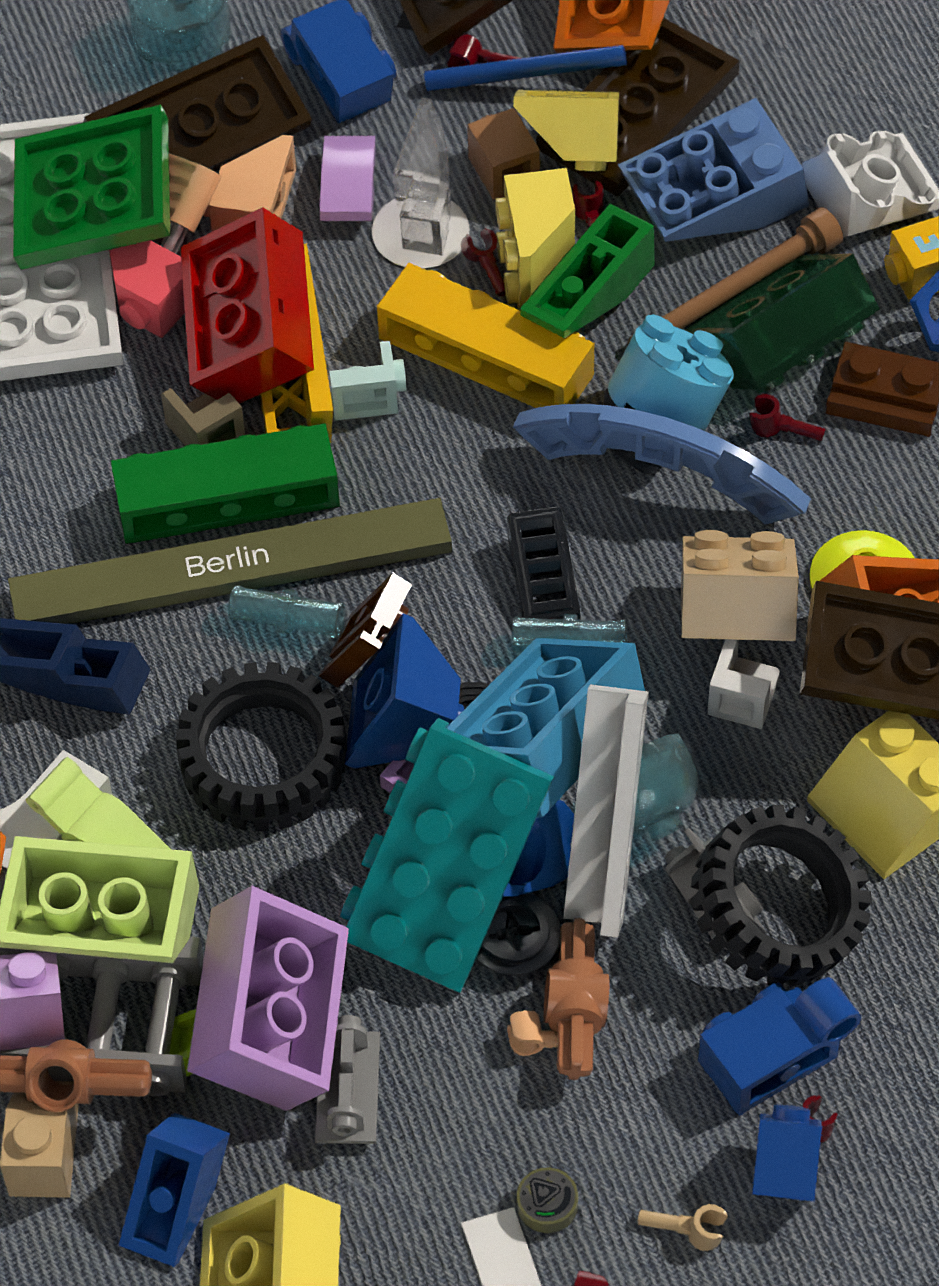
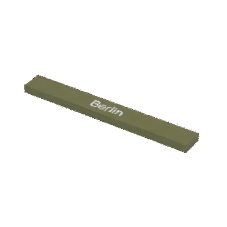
[8,498,452,624]

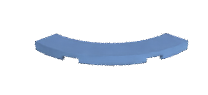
[513,404,811,524]

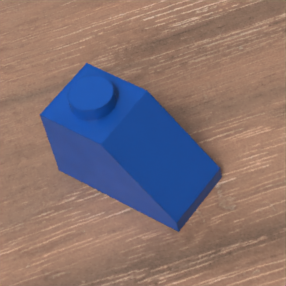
[118,1112,230,1267]

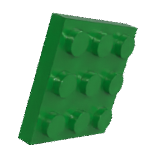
[13,105,170,270]

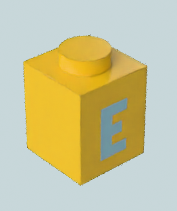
[884,216,939,302]

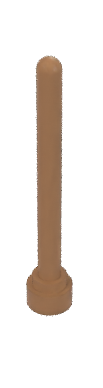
[628,207,843,344]

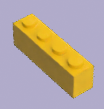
[377,263,595,408]

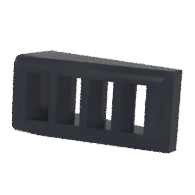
[507,507,581,628]

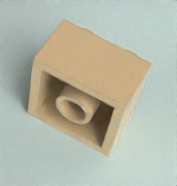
[681,530,799,641]

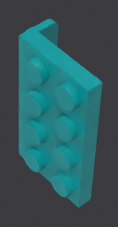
[340,718,554,993]

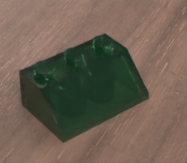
[685,253,880,393]

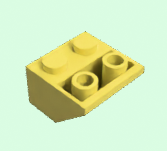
[495,168,575,310]

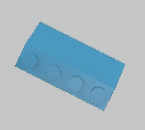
[447,638,648,818]

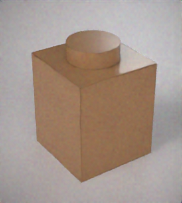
[467,108,540,200]

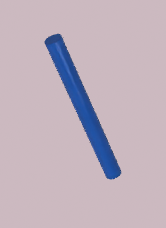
[424,45,626,91]

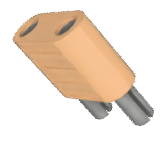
[160,153,222,254]

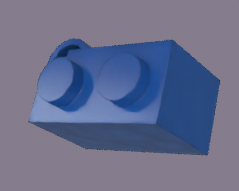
[281,0,397,124]
[698,977,862,1116]

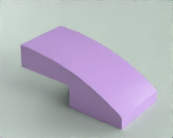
[320,136,376,221]

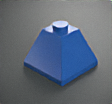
[345,614,464,768]

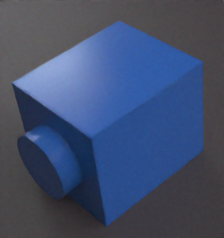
[752,1105,822,1201]

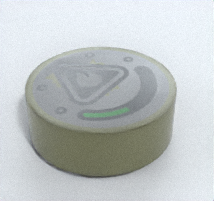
[517,1167,578,1233]

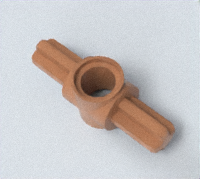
[543,918,609,1080]
[0,1040,152,1112]

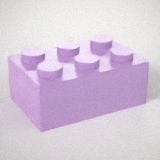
[187,886,349,1111]

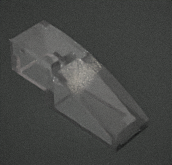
[393,97,452,256]

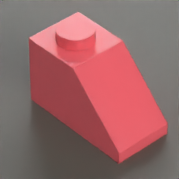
[109,240,185,338]

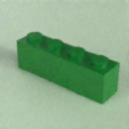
[110,423,340,544]

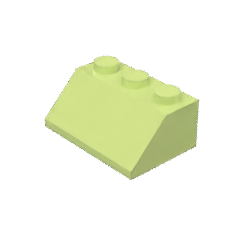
[0,836,199,963]

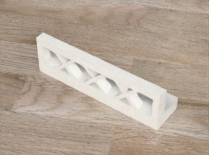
[563,685,649,938]

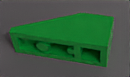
[520,204,655,338]

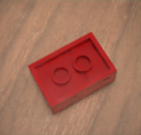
[181,207,314,404]

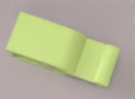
[25,757,170,849]

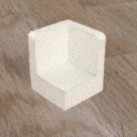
[707,639,780,729]

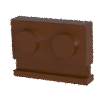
[825,341,939,437]
[319,573,412,688]

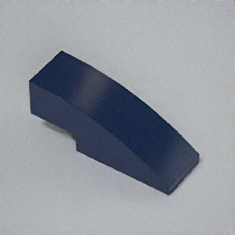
[0,618,151,715]

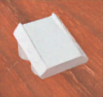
[802,131,939,237]

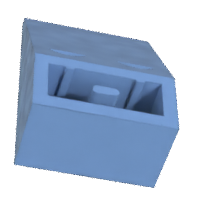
[618,98,809,242]

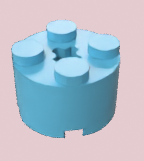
[608,315,733,431]

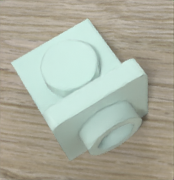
[329,341,407,421]

